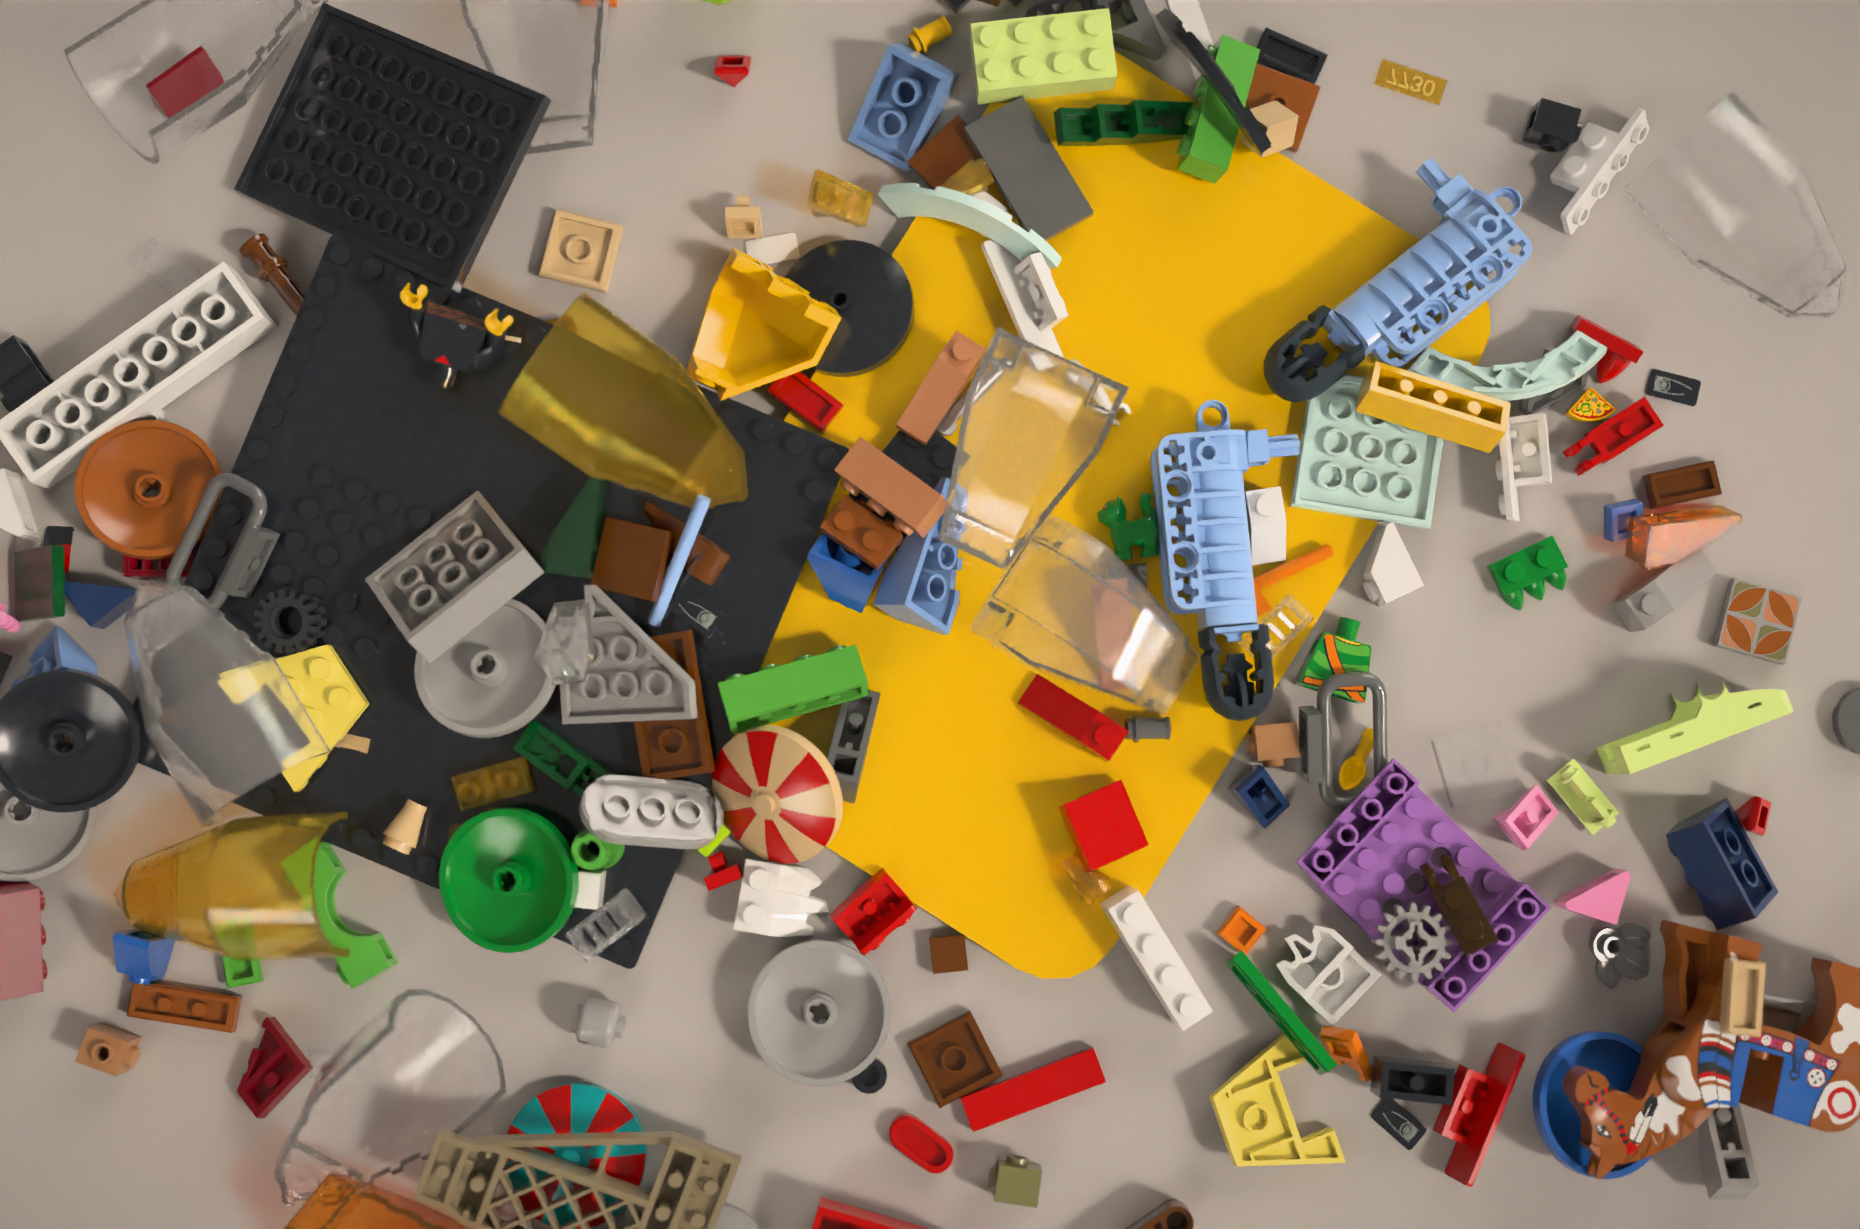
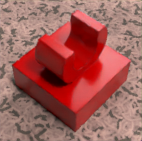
[704,851,744,891]

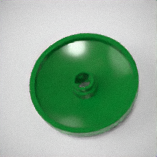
[439,808,579,953]

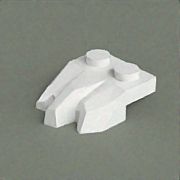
[733,858,830,938]
[1276,925,1381,1026]

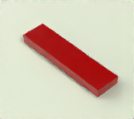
[960,1047,1106,1132]

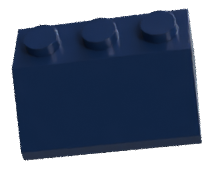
[1665,798,1778,930]

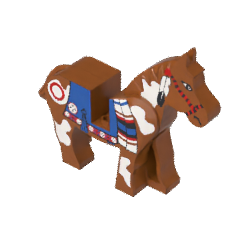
[1562,920,1860,1179]

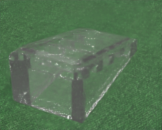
[1238,592,1315,660]
[565,888,647,963]

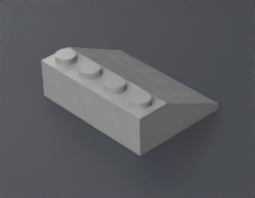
[365,490,544,663]

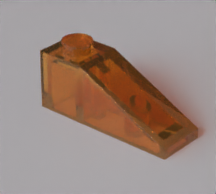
[1625,505,1742,570]

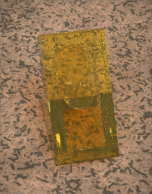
[807,169,874,227]

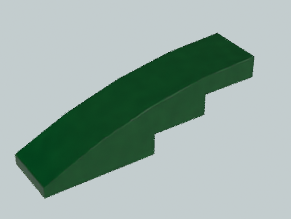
[1053,100,1194,146]
[513,720,617,797]

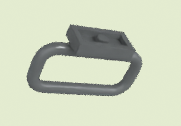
[165,473,280,614]
[1299,672,1388,810]

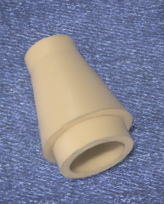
[382,799,427,855]

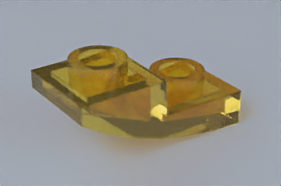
[451,757,535,811]

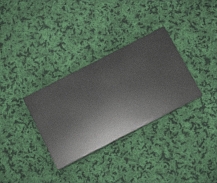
[963,96,1094,241]

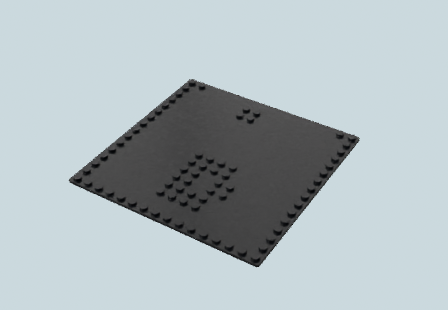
[133,235,849,969]

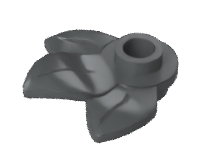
[1589,923,1651,989]

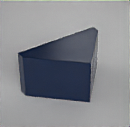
[65,581,145,629]
[1227,765,1290,829]

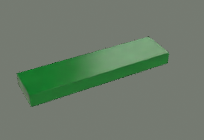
[1227,950,1337,1075]

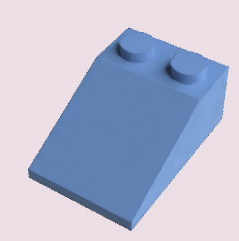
[847,43,960,171]

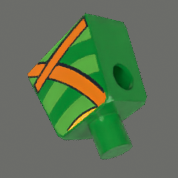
[1294,617,1371,704]

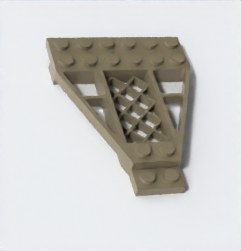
[412,1128,742,1229]

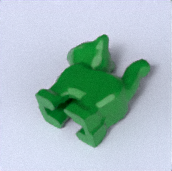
[1097,493,1159,562]

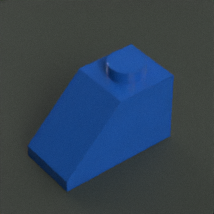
[113,927,176,985]

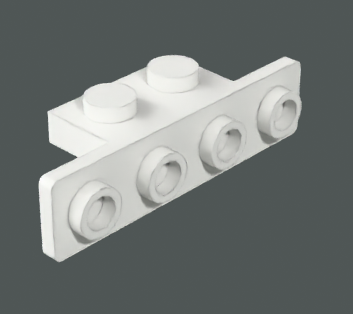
[1550,108,1649,235]
[981,240,1069,371]
[1496,401,1552,522]

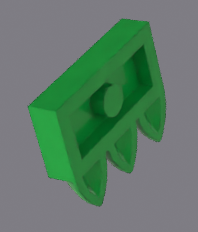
[1487,535,1568,610]

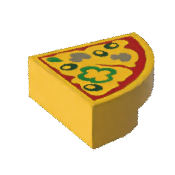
[1565,387,1616,422]

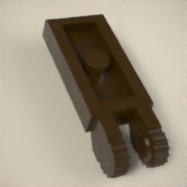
[1419,853,1499,958]

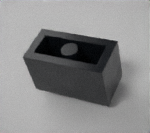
[1370,1055,1455,1105]

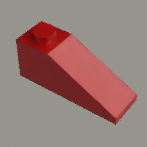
[1018,674,1129,761]

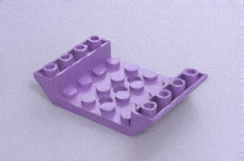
[1296,758,1551,1012]

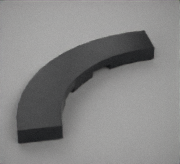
[1155,9,1272,154]

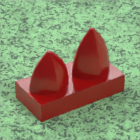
[1570,314,1644,384]

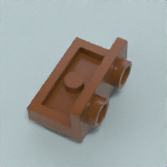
[820,495,903,571]

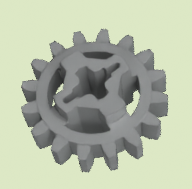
[1372,902,1454,982]

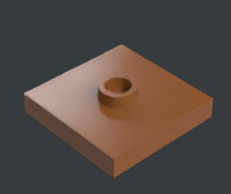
[1245,64,1321,153]

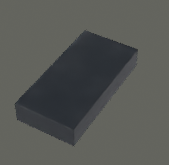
[1256,27,1328,84]

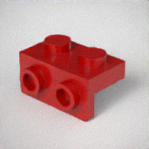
[829,868,917,956]

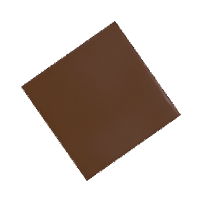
[929,934,968,974]

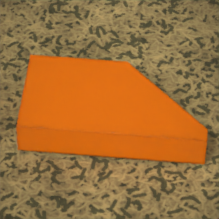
[1319,1025,1372,1082]

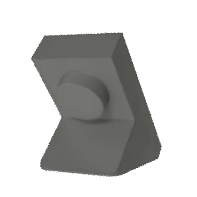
[1112,0,1165,61]

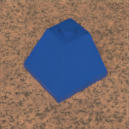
[807,533,892,613]

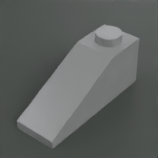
[1611,545,1717,632]
[1699,1104,1759,1199]

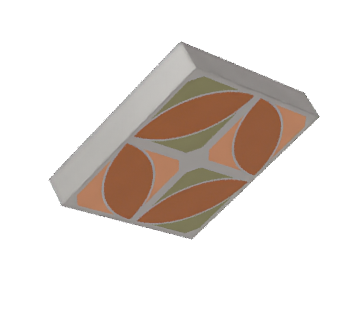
[1713,578,1802,665]

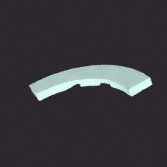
[878,183,1062,269]
[1408,330,1607,401]

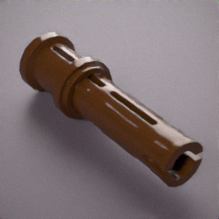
[239,233,306,316]

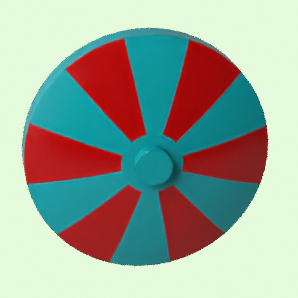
[506,1082,648,1229]

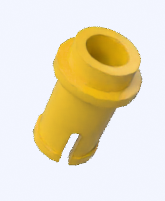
[907,16,953,54]

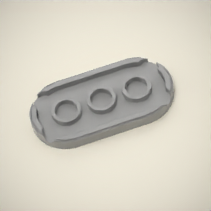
[579,774,723,849]

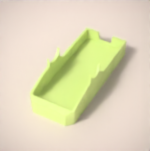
[1596,680,1793,774]

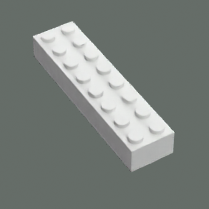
[0,261,277,489]

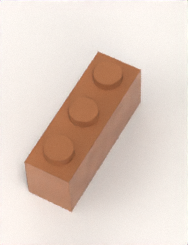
[834,437,949,539]

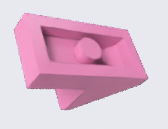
[1493,785,1559,851]

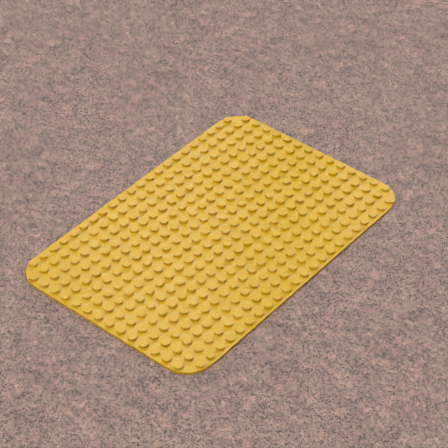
[731,50,1491,979]

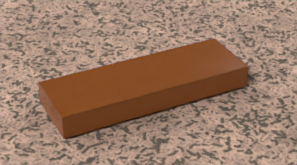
[127,982,242,1033]

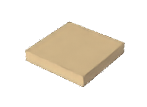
[538,209,624,294]

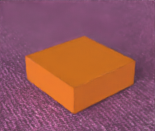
[1216,905,1267,955]

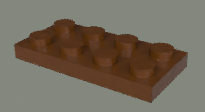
[634,630,715,780]

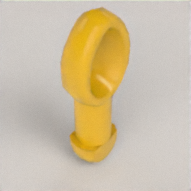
[1339,728,1373,791]

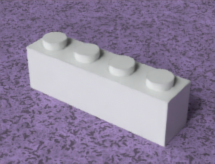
[1100,885,1213,1031]

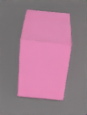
[1554,869,1631,925]

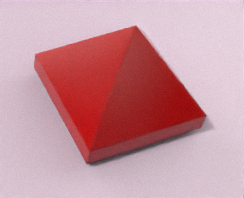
[714,56,751,87]
[1735,796,1771,836]

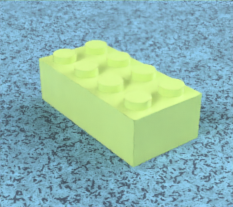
[970,8,1117,105]

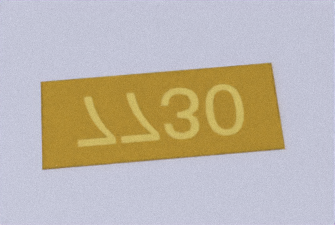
[1375,59,1447,105]

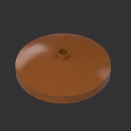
[74,420,224,560]

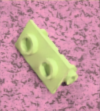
[1546,758,1619,835]

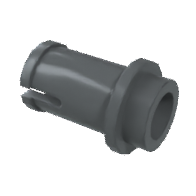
[1125,715,1171,743]

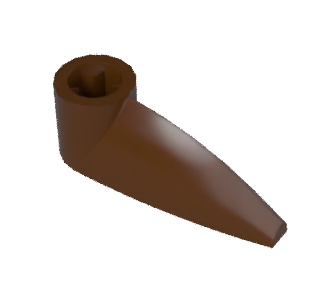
[644,501,731,586]

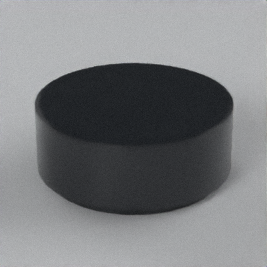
[851,1057,887,1094]

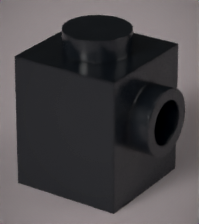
[1523,98,1583,153]

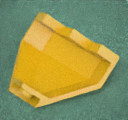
[685,247,842,401]

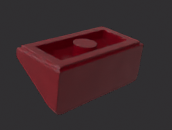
[146,46,225,121]

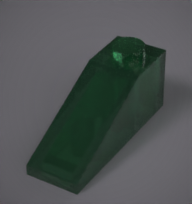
[541,470,607,579]

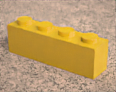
[1355,361,1511,453]

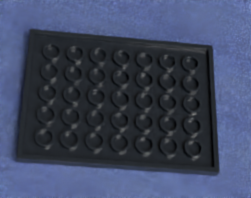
[234,3,552,293]

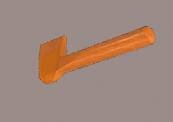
[1253,544,1333,617]

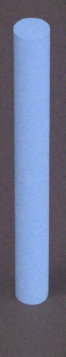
[647,495,711,627]

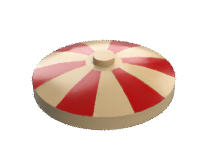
[712,725,843,864]

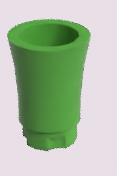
[571,826,625,870]

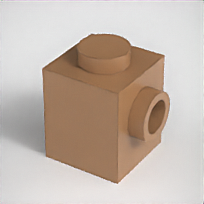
[1244,722,1300,768]
[75,1023,142,1076]

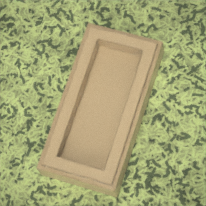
[1719,958,1766,1037]

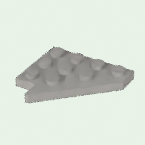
[555,585,698,724]

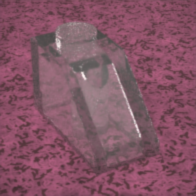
[534,599,595,685]

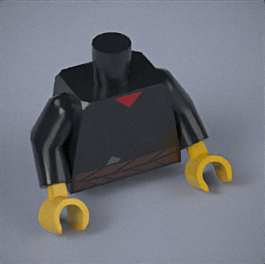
[400,283,513,390]

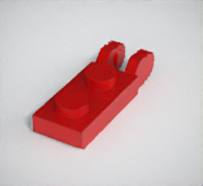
[1562,397,1664,476]

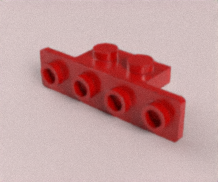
[1432,1042,1526,1187]

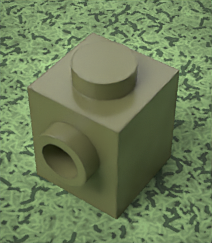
[987,1155,1042,1208]

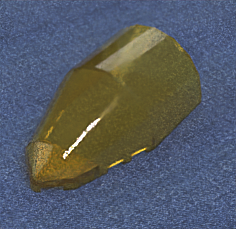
[499,291,748,509]
[113,812,349,961]

